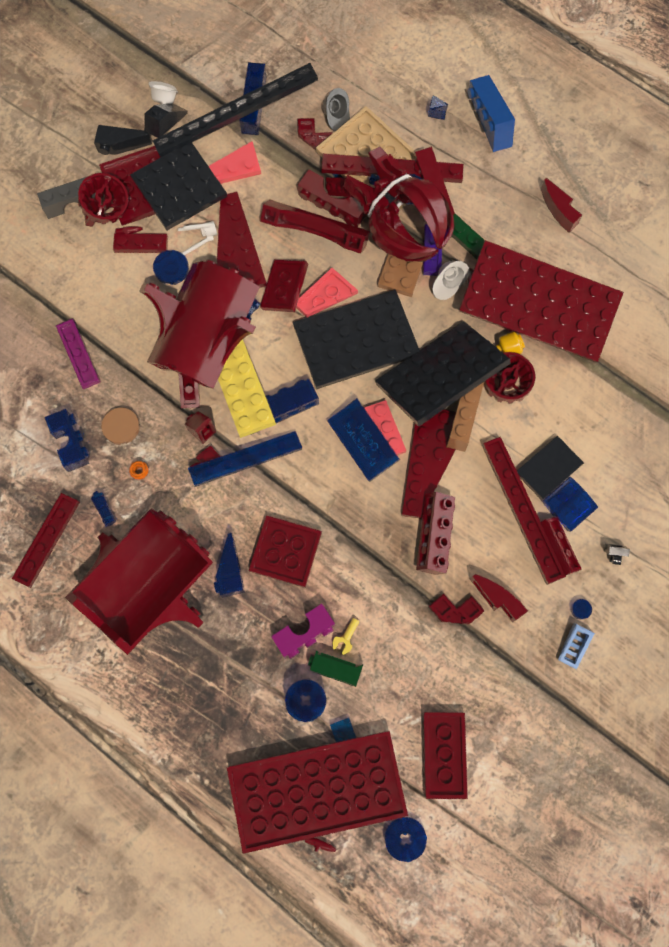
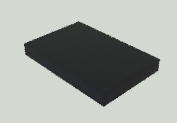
[517,435,584,501]

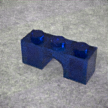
[45,409,90,472]

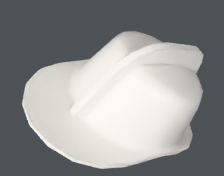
[149,81,178,104]
[432,261,469,300]

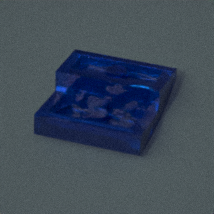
[542,477,598,532]

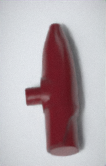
[115,226,143,234]
[305,838,337,852]

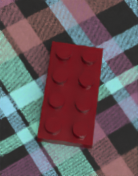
[423,712,468,799]

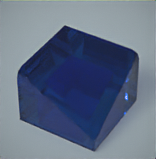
[428,95,449,120]

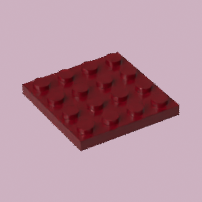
[99,146,161,226]

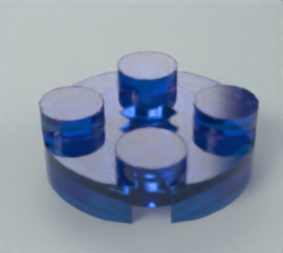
[385,817,427,862]

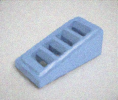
[558,623,595,669]

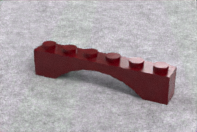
[260,200,370,254]

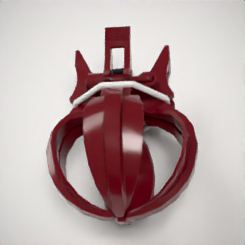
[343,146,454,262]

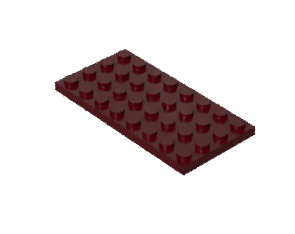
[459,240,624,362]
[226,730,408,854]

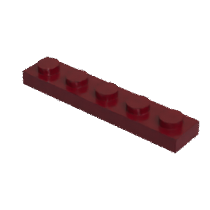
[12,493,80,588]

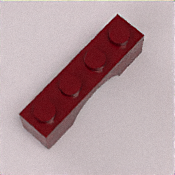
[297,170,367,227]

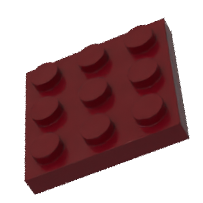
[249,515,322,588]

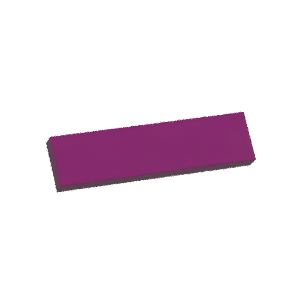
[56,319,100,390]

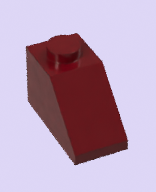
[185,411,216,444]

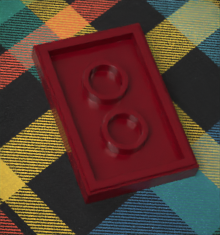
[260,259,309,313]

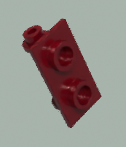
[326,177,351,197]

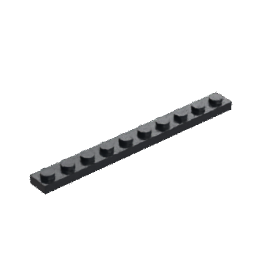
[152,63,318,157]

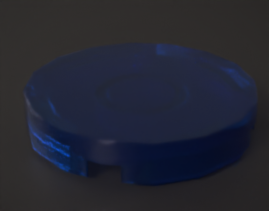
[153,250,189,285]

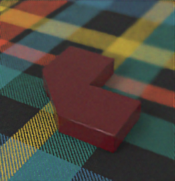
[297,118,333,150]
[429,594,484,625]

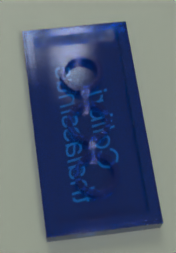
[327,398,401,482]

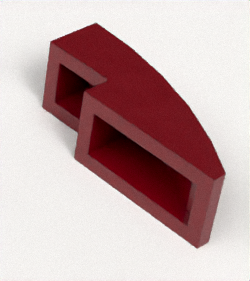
[541,178,582,233]
[470,574,528,623]

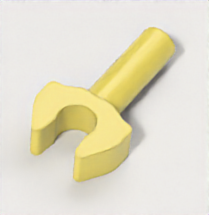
[333,618,359,655]

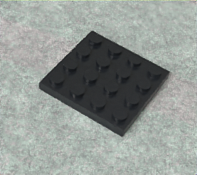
[130,143,228,231]

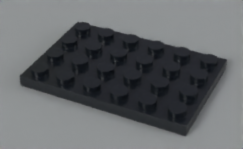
[293,289,420,390]
[375,321,511,426]

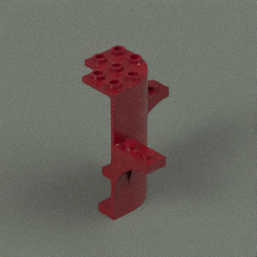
[139,259,260,389]
[65,508,213,655]

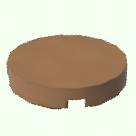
[101,408,140,445]

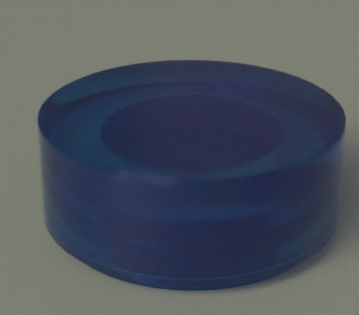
[571,599,592,620]

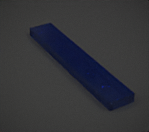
[188,431,302,487]

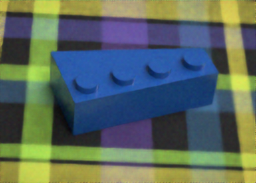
[467,75,515,152]

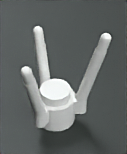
[177,221,217,256]

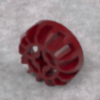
[78,173,128,224]
[483,352,536,404]

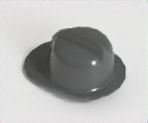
[323,88,350,131]

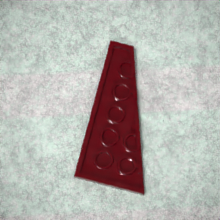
[217,192,267,288]
[402,410,456,519]

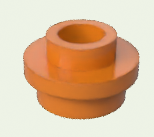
[129,461,149,480]

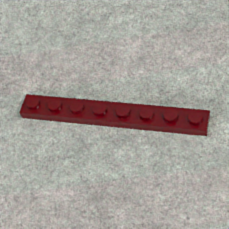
[322,153,464,183]
[482,436,566,585]

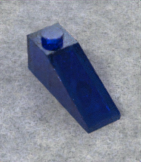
[214,533,245,598]

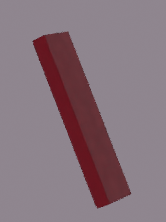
[414,146,455,215]

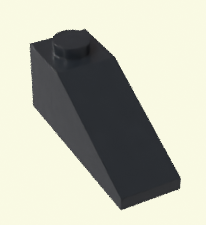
[144,104,188,138]
[94,125,153,155]

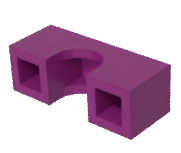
[271,604,335,659]

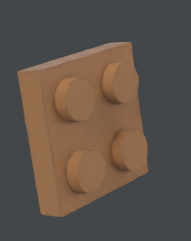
[378,254,423,297]

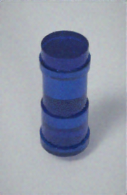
[91,491,116,527]

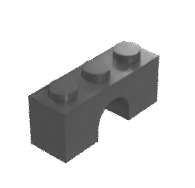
[37,176,95,219]

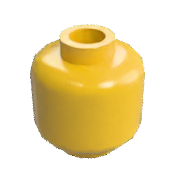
[496,332,525,354]

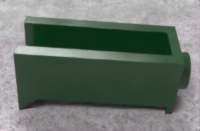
[308,650,363,687]

